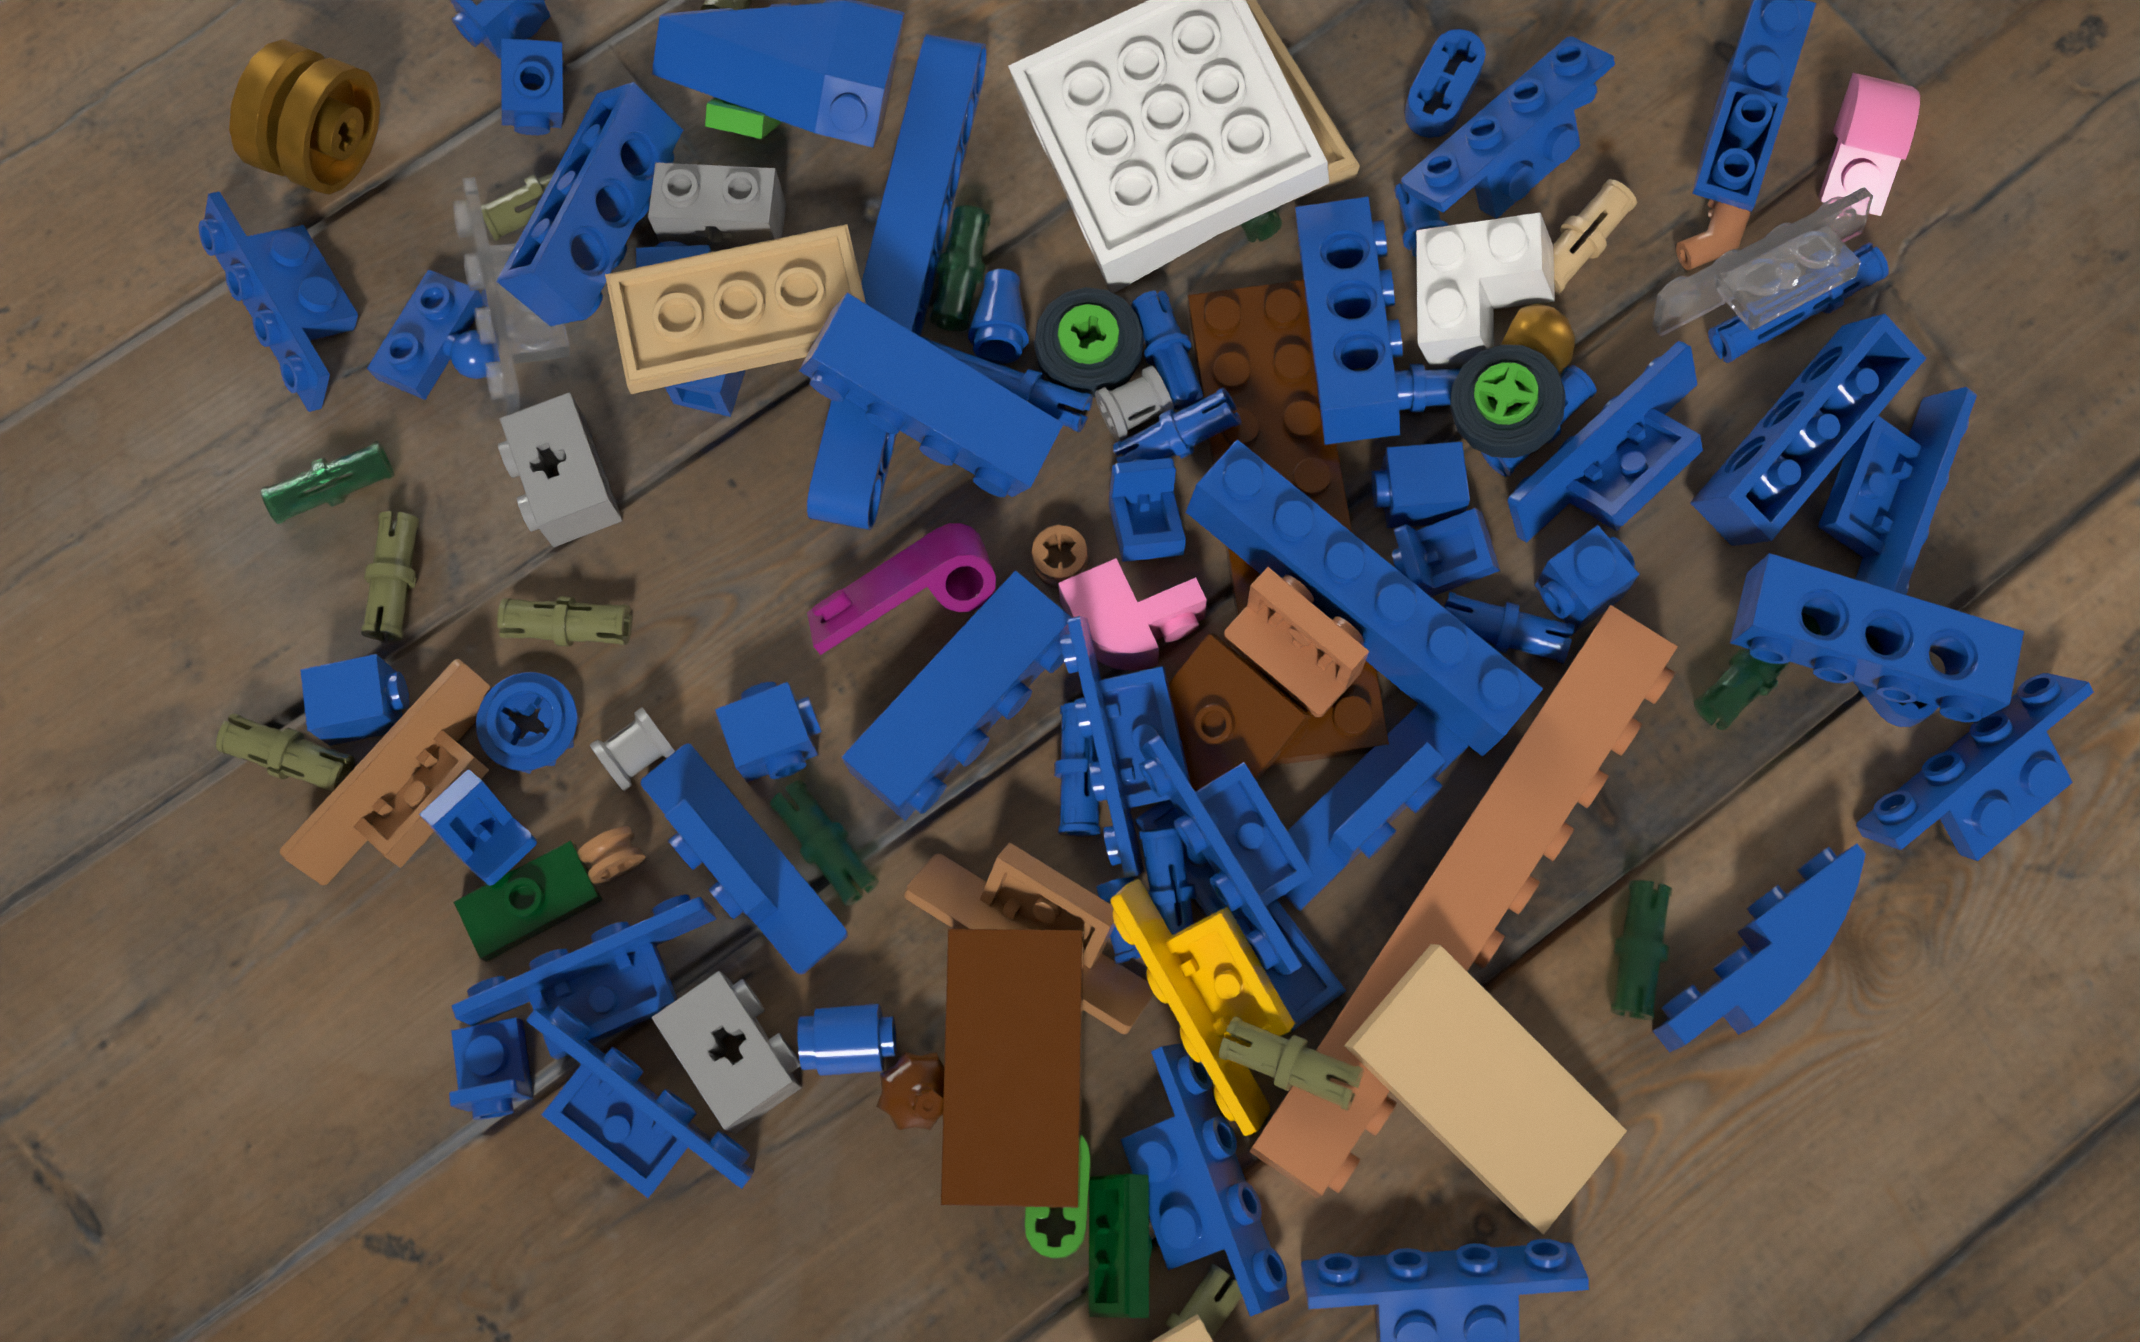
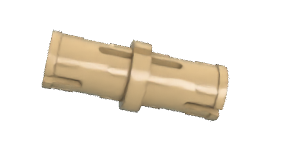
[1553,179,1637,295]

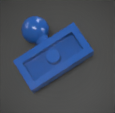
[367,269,500,400]

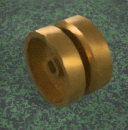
[229,39,381,195]

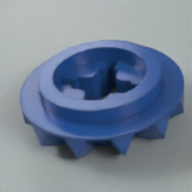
[476,672,581,774]

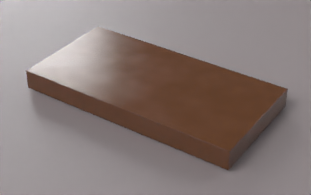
[941,929,1084,1208]

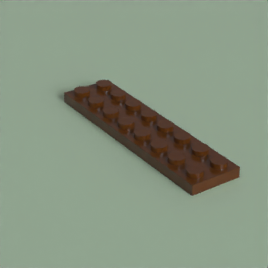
[1187,280,1389,766]

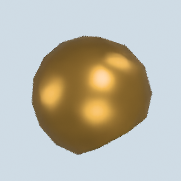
[1501,304,1575,373]

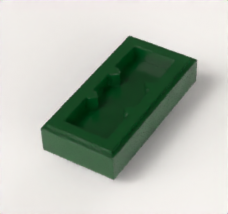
[453,840,603,962]
[1088,1174,1152,1318]

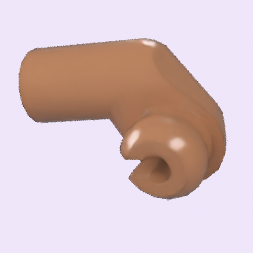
[1676,199,1750,271]

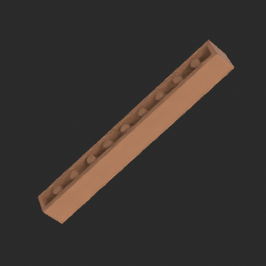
[1249,605,1678,1199]

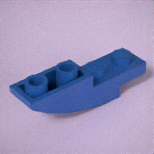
[1692,0,1816,211]
[1653,843,1866,1053]

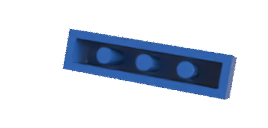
[799,293,1064,497]
[841,570,1072,821]

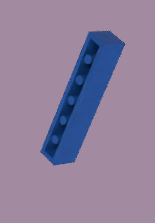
[1186,439,1543,757]

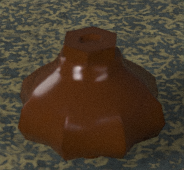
[876,1052,944,1130]

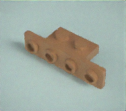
[280,659,492,885]
[904,842,1154,1034]

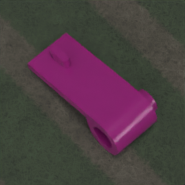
[807,523,996,655]

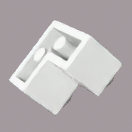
[1416,213,1555,369]

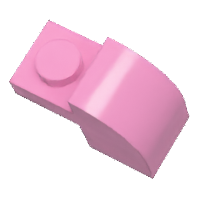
[1818,73,1920,216]
[1058,558,1207,671]

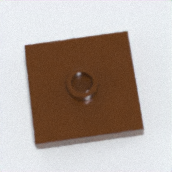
[1168,633,1311,791]

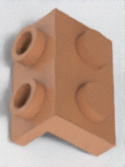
[1224,567,1369,717]

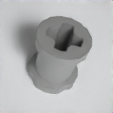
[1095,366,1174,441]
[590,707,675,791]

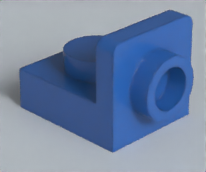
[449,1017,534,1120]

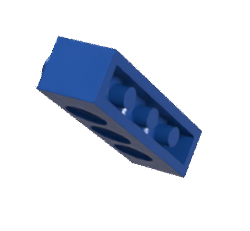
[496,82,683,327]
[1295,197,1411,445]
[1690,314,1926,546]
[1730,553,2024,722]

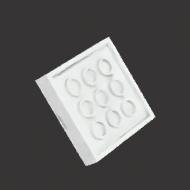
[1008,0,1329,293]

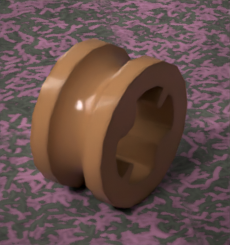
[1031,525,1088,588]
[578,826,645,884]

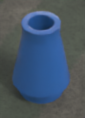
[968,269,1029,364]

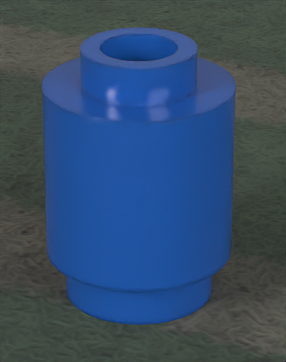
[797,1004,897,1076]

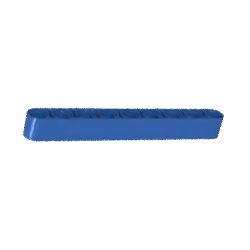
[807,34,987,530]

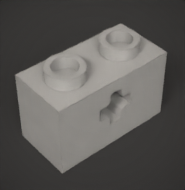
[648,163,786,252]
[498,392,623,547]
[651,971,802,1134]

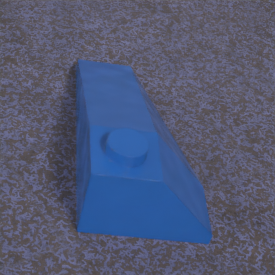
[652,0,905,147]

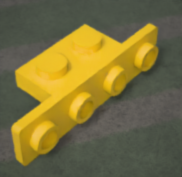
[1110,879,1295,1136]

